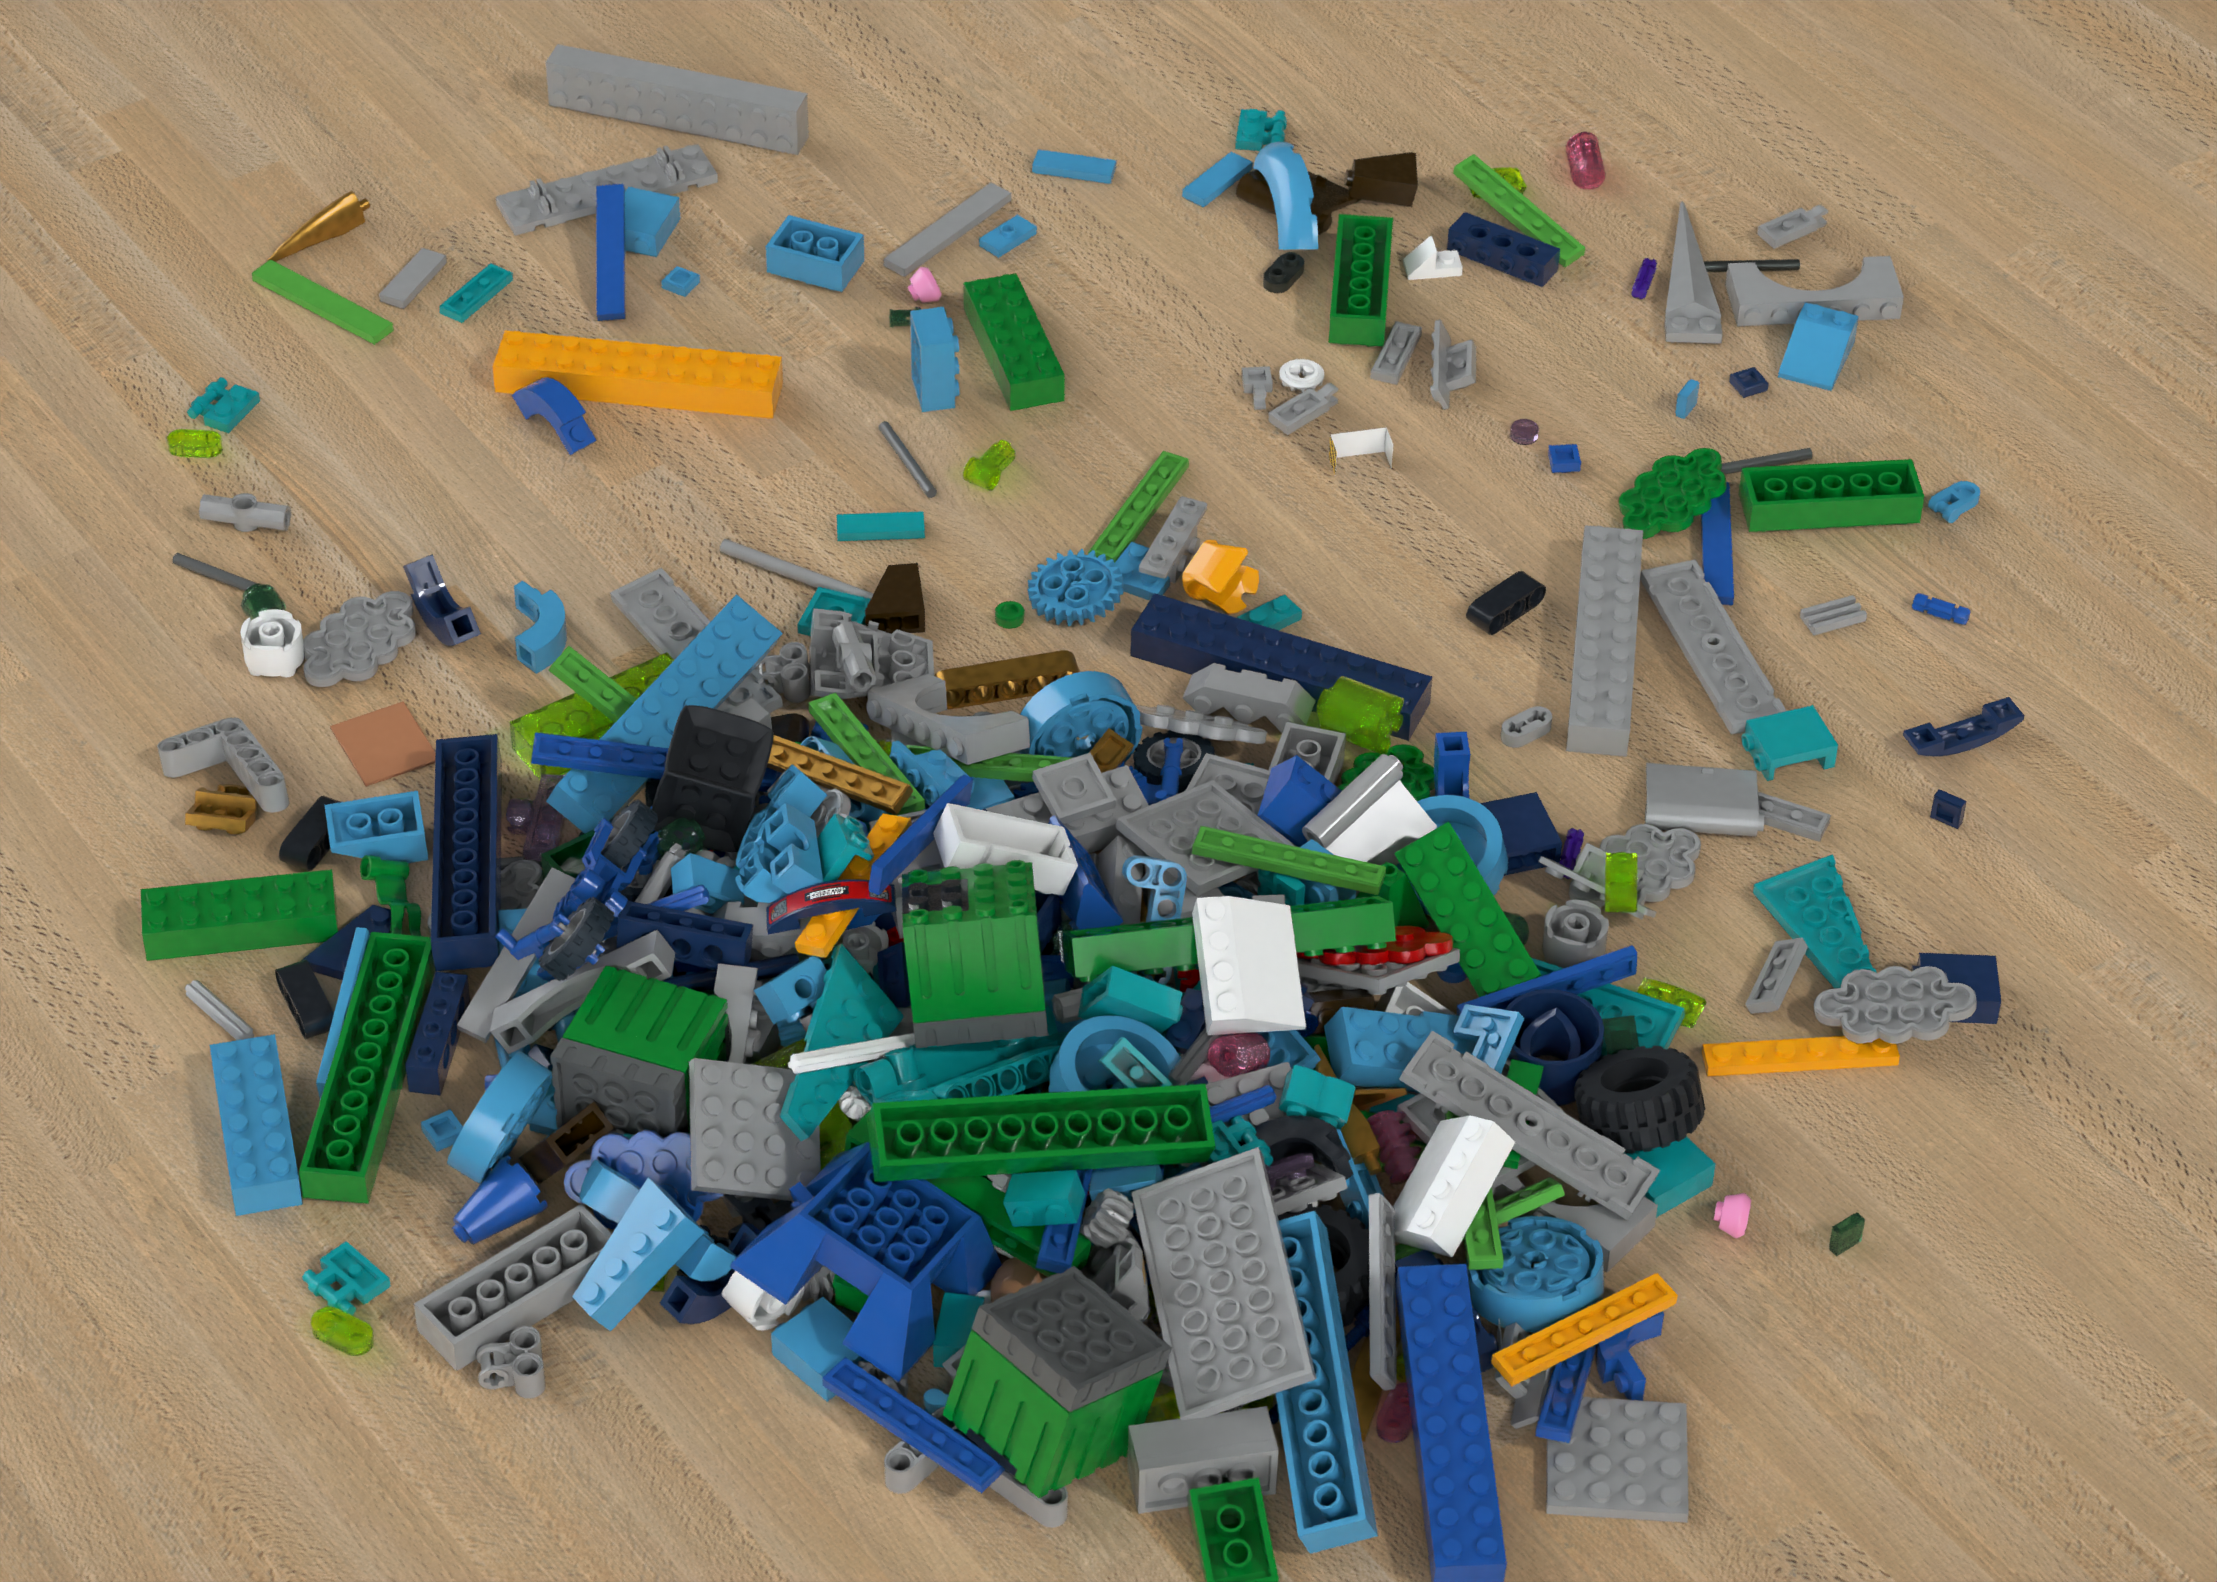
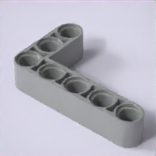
[157,717,290,812]
[884,1407,1068,1528]

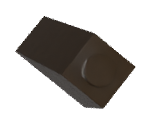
[1344,152,1418,207]
[865,563,925,634]
[519,1102,614,1184]

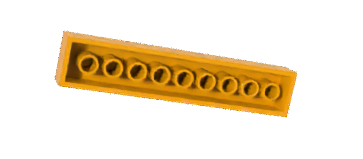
[493,330,783,419]

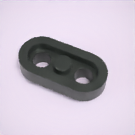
[1263,252,1304,293]

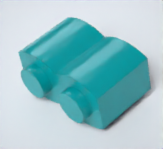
[1278,1065,1356,1130]

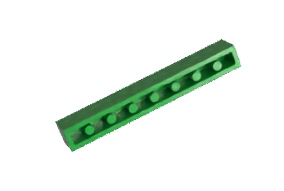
[845,1112,1091,1277]

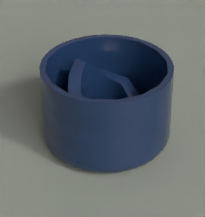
[1505,989,1604,1106]

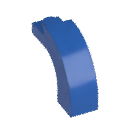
[512,377,597,456]
[1434,732,1471,799]
[1596,1311,1664,1401]

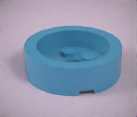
[1019,671,1143,762]
[1396,795,1508,915]
[1048,1015,1187,1093]
[447,1051,553,1184]
[1467,1216,1604,1332]

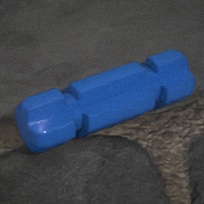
[1912,593,1971,625]

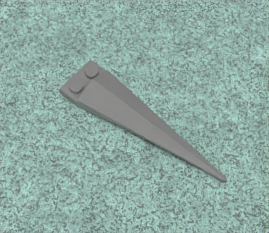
[1664,201,1723,344]

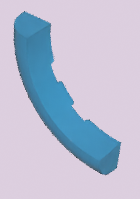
[1253,142,1318,250]
[735,764,827,903]
[580,1159,737,1281]

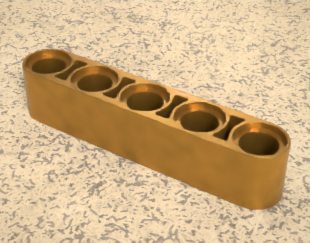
[934,650,1080,709]

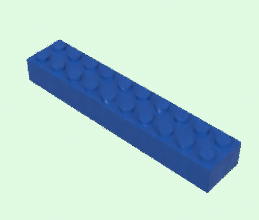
[1395,1264,1507,1582]

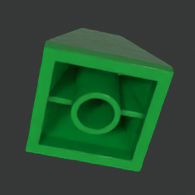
[1356,862,1429,930]

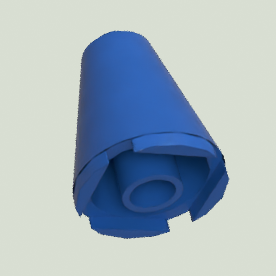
[452,1155,548,1244]

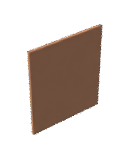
[330,701,436,786]

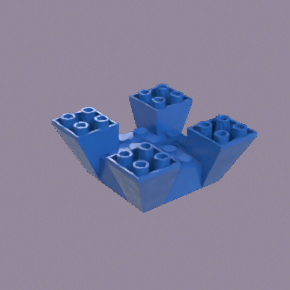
[730,1142,1002,1382]

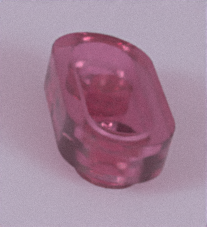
[1376,1382,1412,1443]

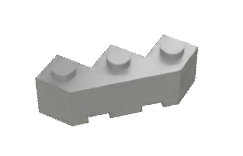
[1183,663,1315,733]
[713,902,838,958]

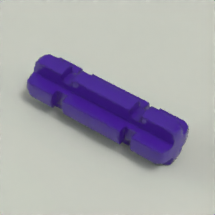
[1631,258,1657,299]
[1559,828,1584,879]

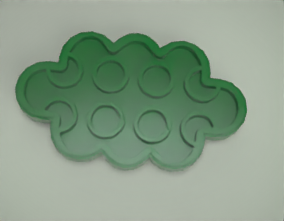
[1619,448,1727,539]
[1337,744,1435,801]

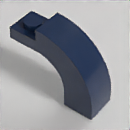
[403,554,481,646]
[659,1223,761,1324]

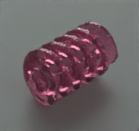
[1566,132,1606,190]
[1207,1032,1270,1077]
[1367,1110,1422,1185]

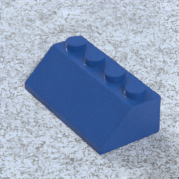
[1258,755,1342,847]
[1048,814,1124,930]

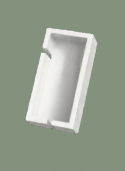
[933,803,1078,896]

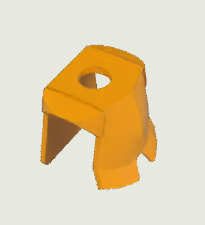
[1182,539,1259,614]

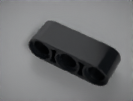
[1466,571,1546,635]
[279,796,341,871]
[275,960,334,1039]

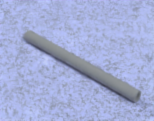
[720,539,873,599]

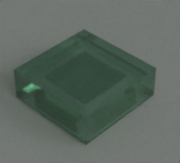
[1829,1212,1865,1256]

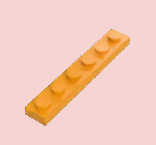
[795,813,912,958]
[1701,1036,1900,1077]
[1491,1273,1678,1387]

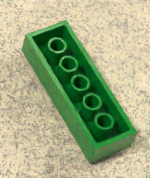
[1328,214,1393,346]
[963,273,1065,411]
[1738,459,1924,532]
[1394,821,1542,997]
[141,869,338,961]

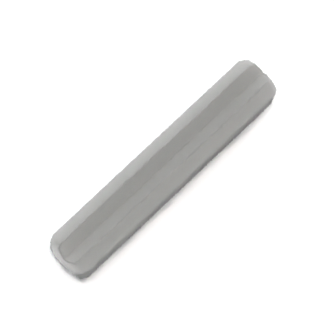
[185,980,254,1040]

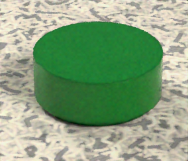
[995,601,1025,629]

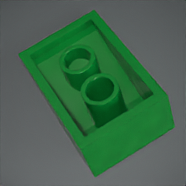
[1186,1477,1279,1582]

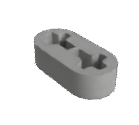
[1501,706,1552,748]

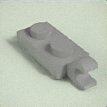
[1757,205,1828,249]
[1268,383,1338,435]

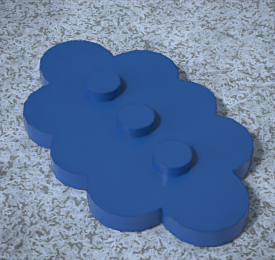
[564,1130,723,1229]

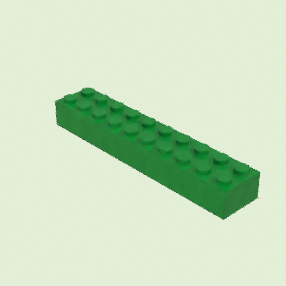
[1061,896,1396,982]
[299,932,435,1204]
[867,1084,1215,1182]

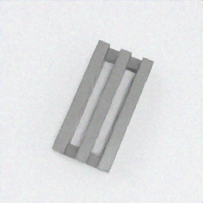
[1800,595,1867,636]

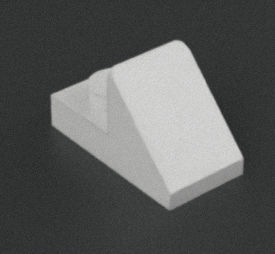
[1403,236,1463,280]

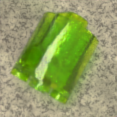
[1317,676,1404,755]

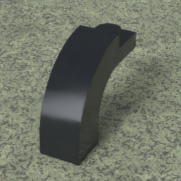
[1238,1115,1354,1180]

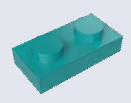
[1237,594,1302,630]

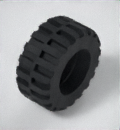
[1574,1046,1705,1153]
[1277,1204,1369,1328]

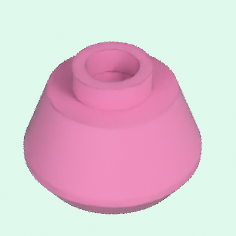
[907,267,942,303]
[1713,1193,1751,1238]

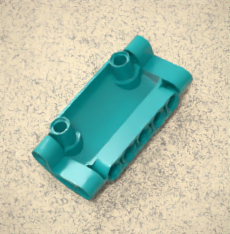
[854,1003,1069,1106]

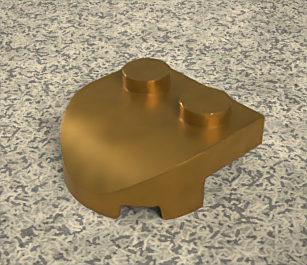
[185,784,257,834]

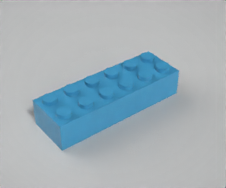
[210,1034,303,1216]

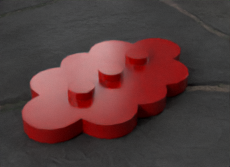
[1296,926,1453,966]

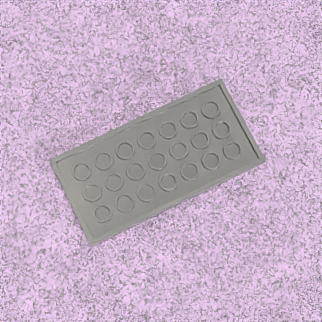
[1131,1147,1316,1420]

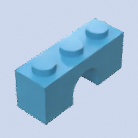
[764,802,823,894]

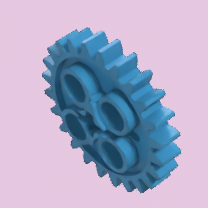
[1028,549,1124,626]

